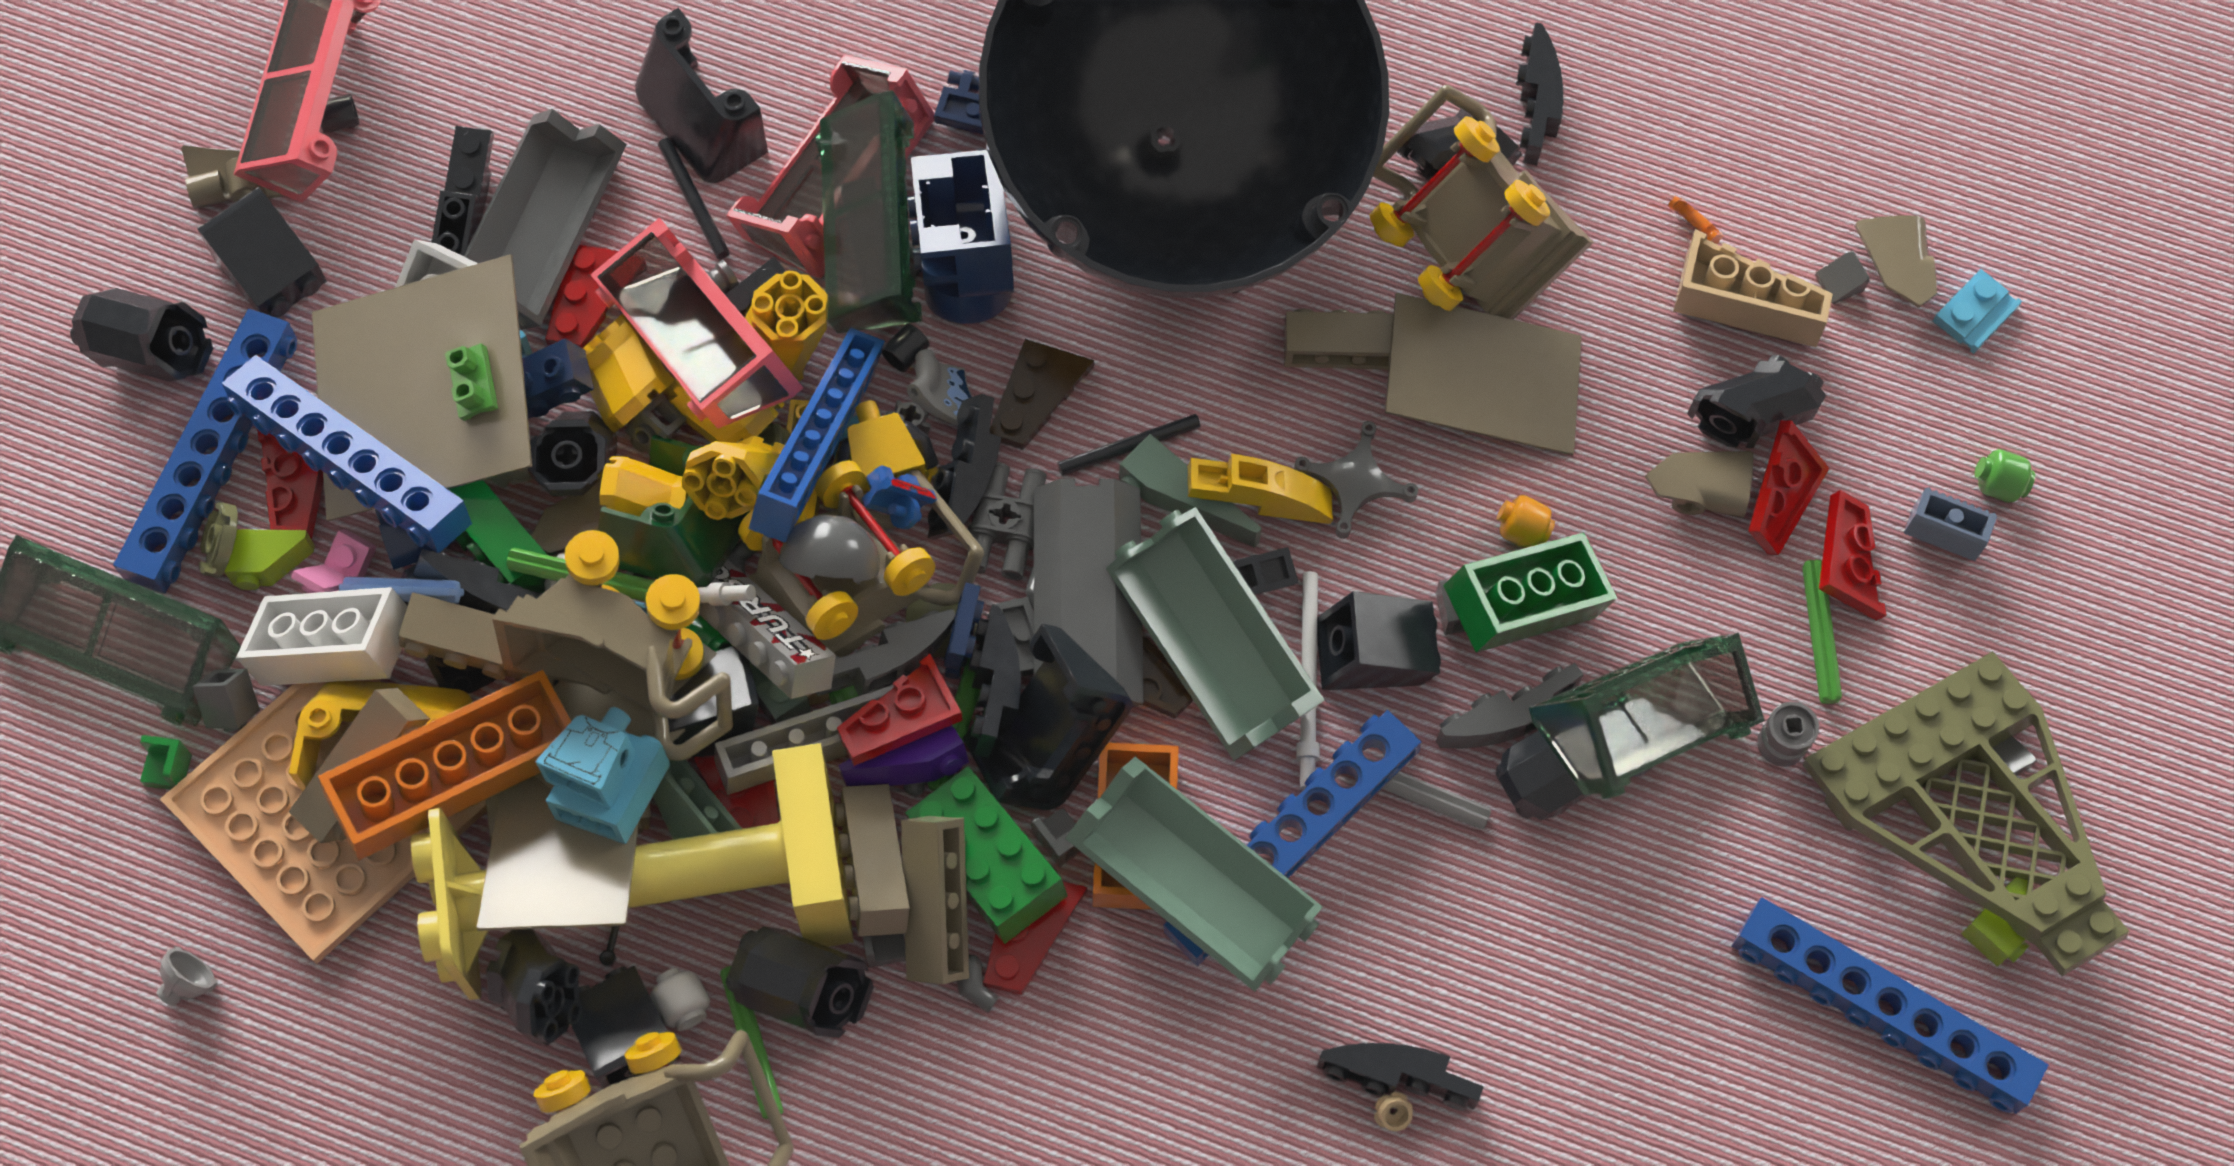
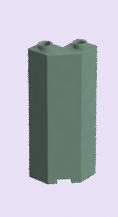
[1106,507,1325,761]
[1065,757,1323,992]

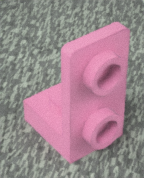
[291,529,377,593]

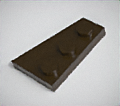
[989,339,1095,450]
[1142,636,1194,719]

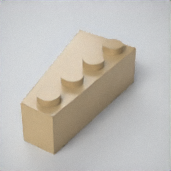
[1673,229,1833,347]

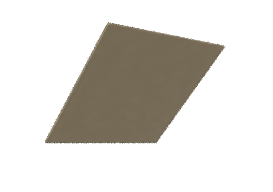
[312,254,532,522]

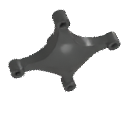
[1294,421,1418,539]

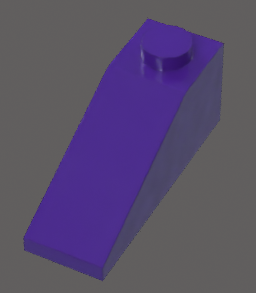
[838,725,969,787]

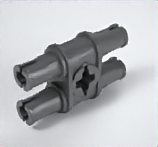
[965,462,1047,580]

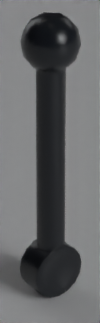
[599,926,620,967]

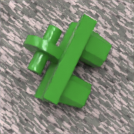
[445,343,498,421]

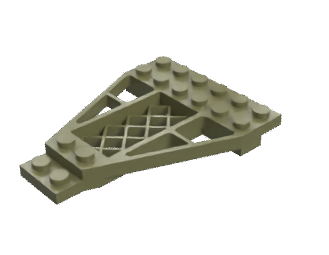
[1803,651,2130,976]

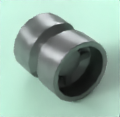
[1757,702,1819,767]

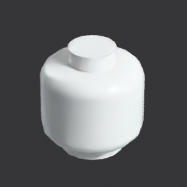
[650,968,710,1031]

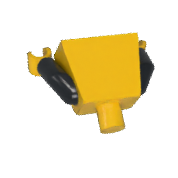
[833,400,939,509]

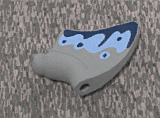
[907,349,973,426]

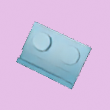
[1933,269,2022,354]

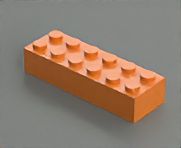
[318,670,572,861]

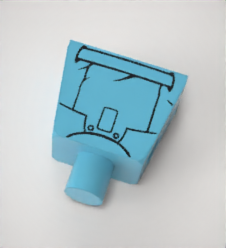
[536,707,635,809]

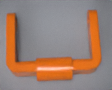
[1667,196,1724,244]

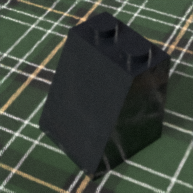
[197,187,327,318]
[1317,591,1441,690]
[668,646,759,757]
[571,965,681,1089]

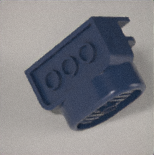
[907,150,1014,324]

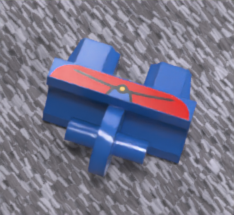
[862,465,937,530]

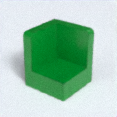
[140,735,192,790]

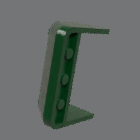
[598,435,750,587]

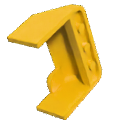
[289,680,473,792]

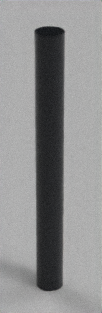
[658,138,730,260]
[1057,414,1201,476]

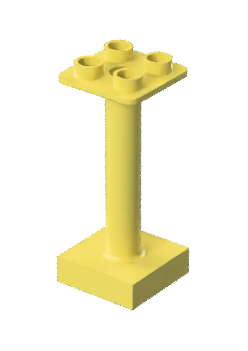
[411,743,854,1000]

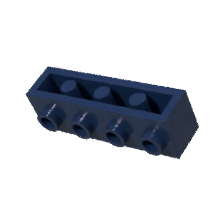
[522,338,594,419]

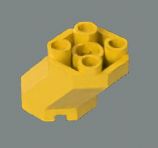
[730,271,829,396]
[582,313,674,433]
[662,350,785,443]
[682,436,785,520]
[599,456,689,517]

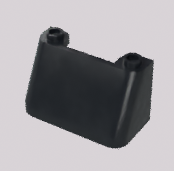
[635,8,768,183]
[963,623,1132,810]

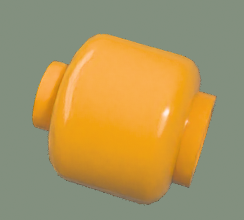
[1496,494,1555,549]

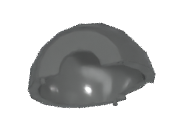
[778,514,880,584]

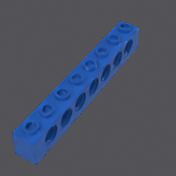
[113,308,298,594]
[748,328,885,543]
[222,355,472,553]
[1163,710,1421,967]
[1731,897,2049,1114]

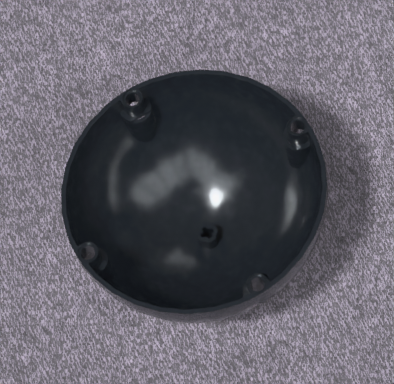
[979,0,1389,298]

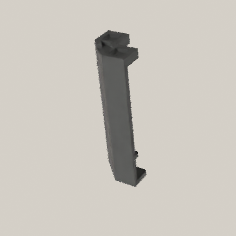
[464,109,627,330]
[1034,479,1144,708]

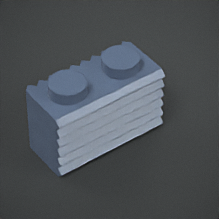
[1904,487,1997,561]

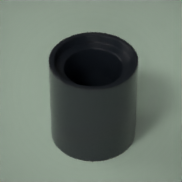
[321,94,360,134]
[881,323,930,373]

